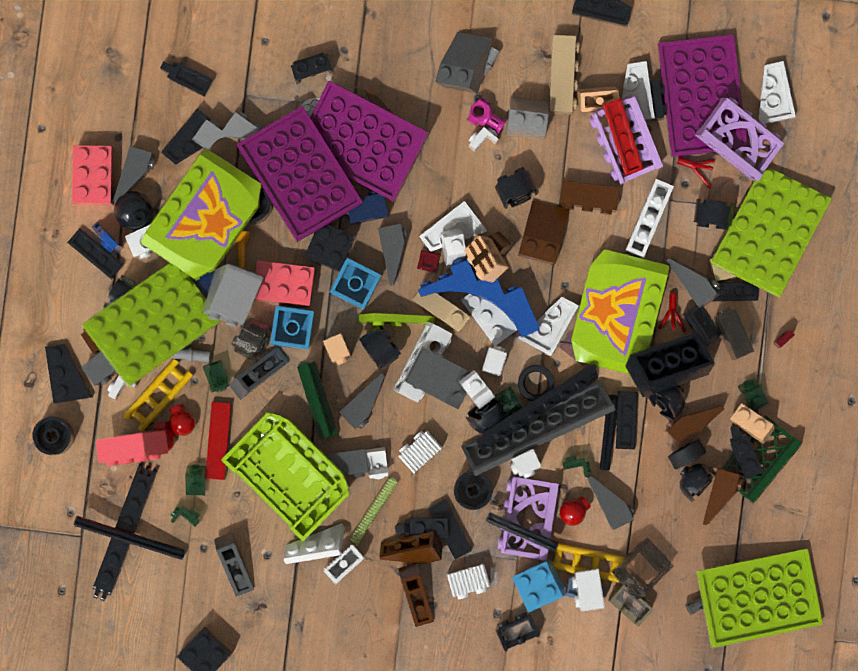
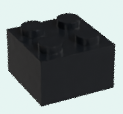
[305,225,355,272]
[176,627,232,671]

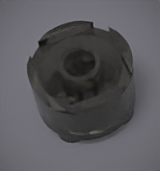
[231,318,272,362]

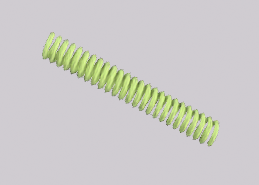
[350,477,398,546]

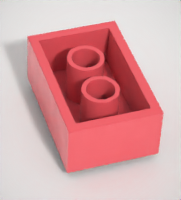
[72,145,115,206]
[254,260,316,307]
[96,431,168,466]

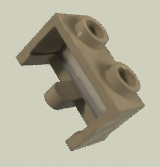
[608,583,654,627]

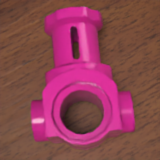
[467,97,507,134]

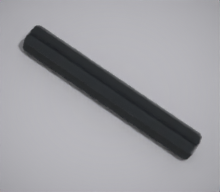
[600,395,618,471]
[486,512,559,552]

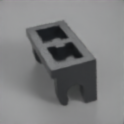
[682,306,721,346]

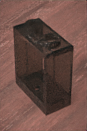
[611,537,674,600]

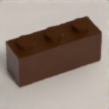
[559,180,620,215]

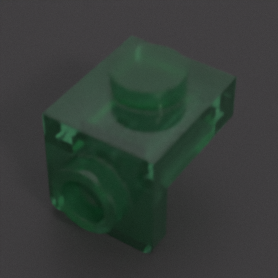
[203,360,229,393]
[738,378,769,411]
[494,386,523,418]
[561,456,591,477]
[185,464,206,496]
[170,506,202,527]

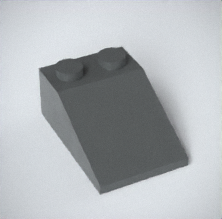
[435,32,493,94]
[405,347,471,409]

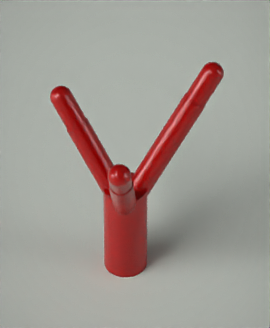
[677,157,715,189]
[659,293,686,333]

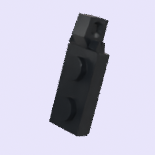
[160,61,213,97]
[729,426,763,480]
[395,517,449,538]

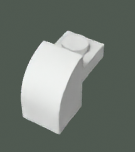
[459,370,495,409]

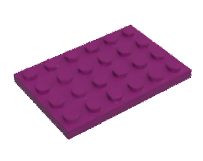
[657,34,748,157]
[310,80,429,201]
[237,106,363,242]

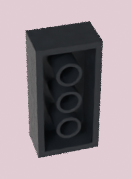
[625,332,715,398]

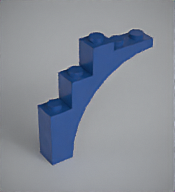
[418,258,540,338]

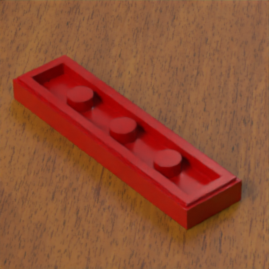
[602,97,643,176]
[205,402,231,480]

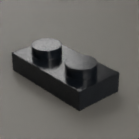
[650,80,667,121]

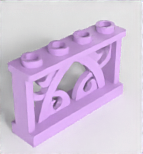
[589,94,663,184]
[695,97,784,181]
[497,476,559,561]

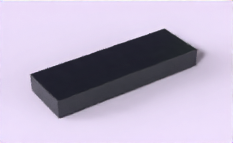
[67,228,124,280]
[711,282,758,302]
[615,391,638,450]
[428,500,472,560]

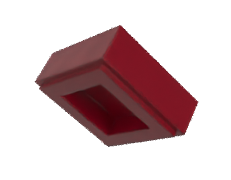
[417,250,440,273]
[774,330,795,349]

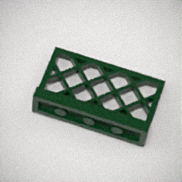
[297,361,338,440]
[723,415,802,504]

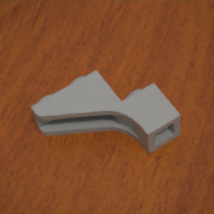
[192,112,263,150]

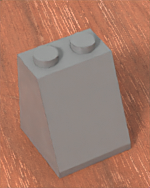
[506,97,549,139]
[203,264,263,327]

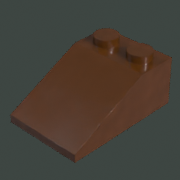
[518,200,569,266]

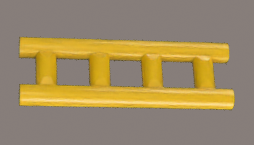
[123,358,194,433]
[552,543,626,583]

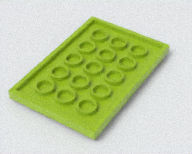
[711,167,832,298]
[82,263,222,387]
[696,548,823,648]

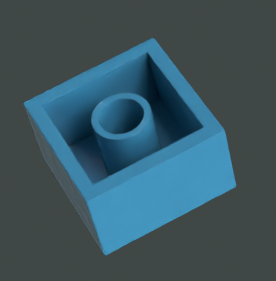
[330,258,382,311]
[270,306,315,350]
[512,559,567,612]

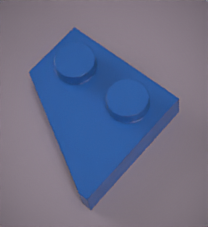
[92,222,123,253]

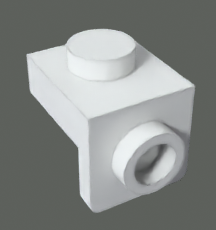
[469,127,499,152]
[107,375,138,400]
[366,447,389,479]

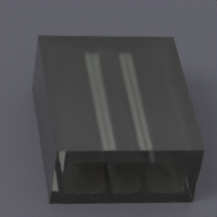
[714,308,754,361]

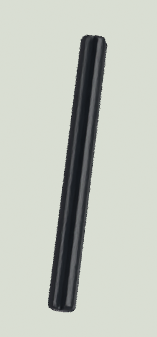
[74,516,185,560]

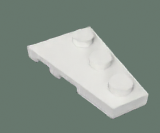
[622,61,655,123]
[758,61,796,124]
[419,201,487,251]
[461,294,517,346]
[518,297,579,357]
[283,523,345,564]

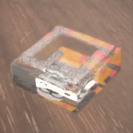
[490,567,498,588]

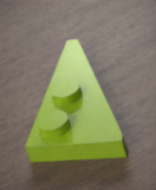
[358,313,435,327]

